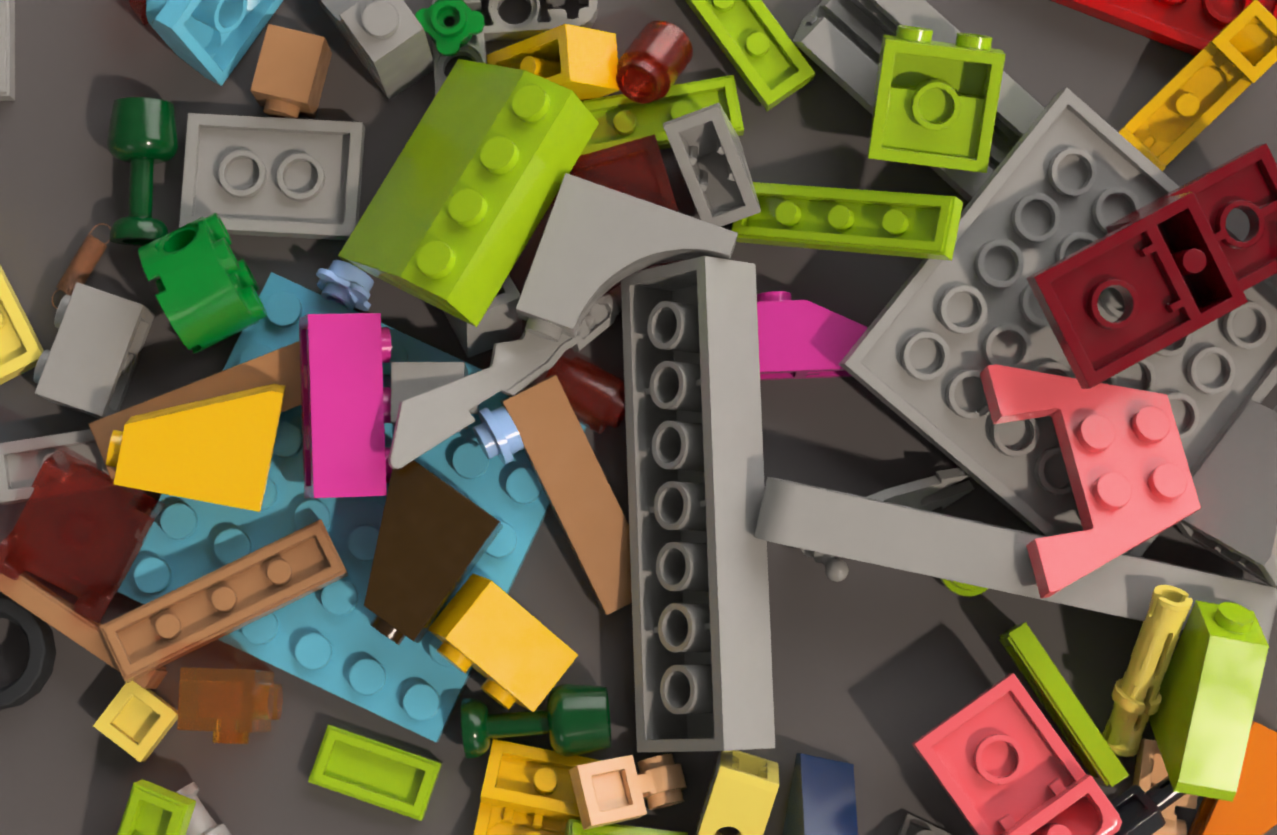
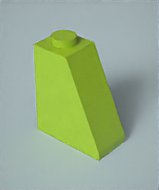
[1149,600,1269,802]

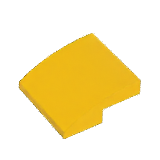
[473,739,603,835]

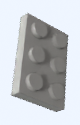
[179,113,365,241]

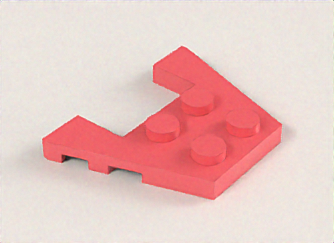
[980,364,1201,599]

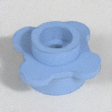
[316,260,374,311]

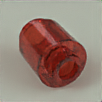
[616,21,693,104]
[545,355,625,434]

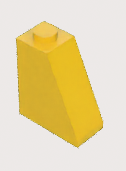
[106,384,286,512]

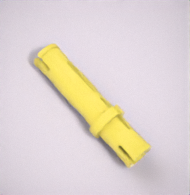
[1102,585,1193,757]

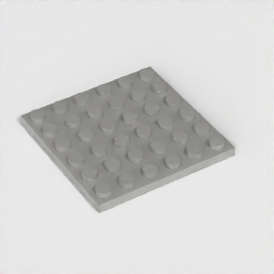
[839,87,1277,557]

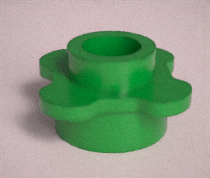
[415,0,485,56]

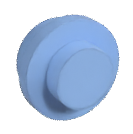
[473,406,524,465]

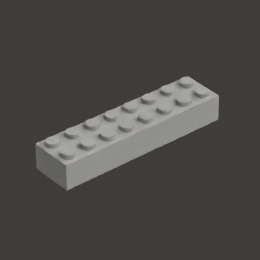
[621,256,775,753]

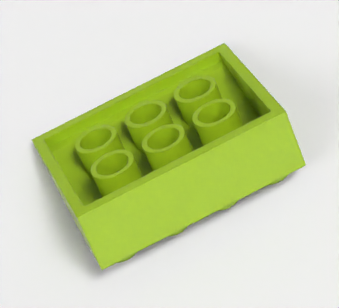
[338,59,599,327]

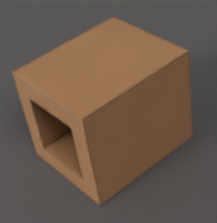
[250,24,332,119]

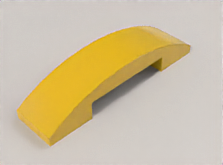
[1118,0,1277,171]

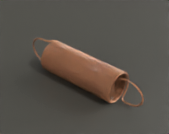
[52,223,111,309]

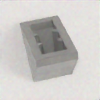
[663,103,761,227]

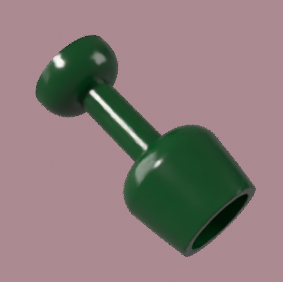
[107,97,178,246]
[461,684,611,759]

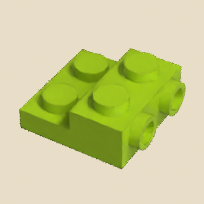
[867,25,1006,173]

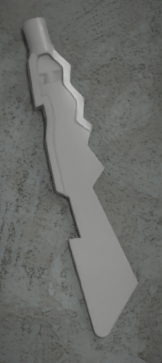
[388,285,622,469]

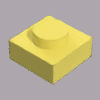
[93,681,182,762]

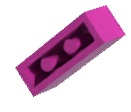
[299,313,392,498]

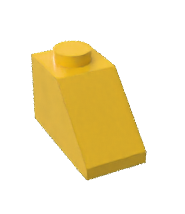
[487,24,621,101]

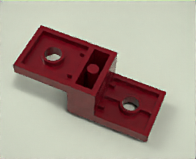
[1026,143,1277,389]

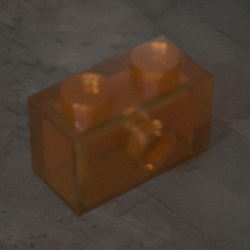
[177,667,283,744]

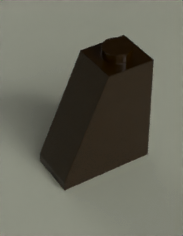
[364,460,503,645]

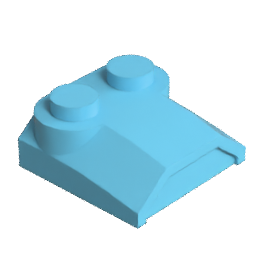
[146,0,284,86]

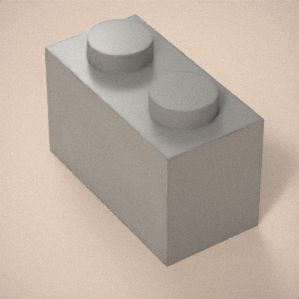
[33,282,155,419]

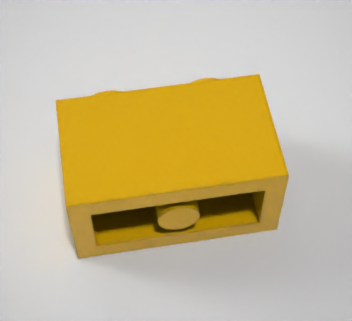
[428,573,578,713]

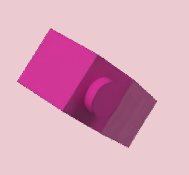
[757,291,868,380]

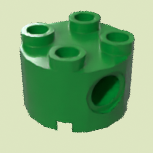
[138,213,267,354]

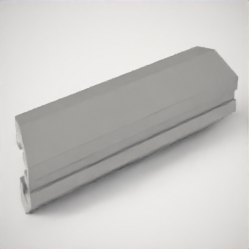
[792,0,1044,202]

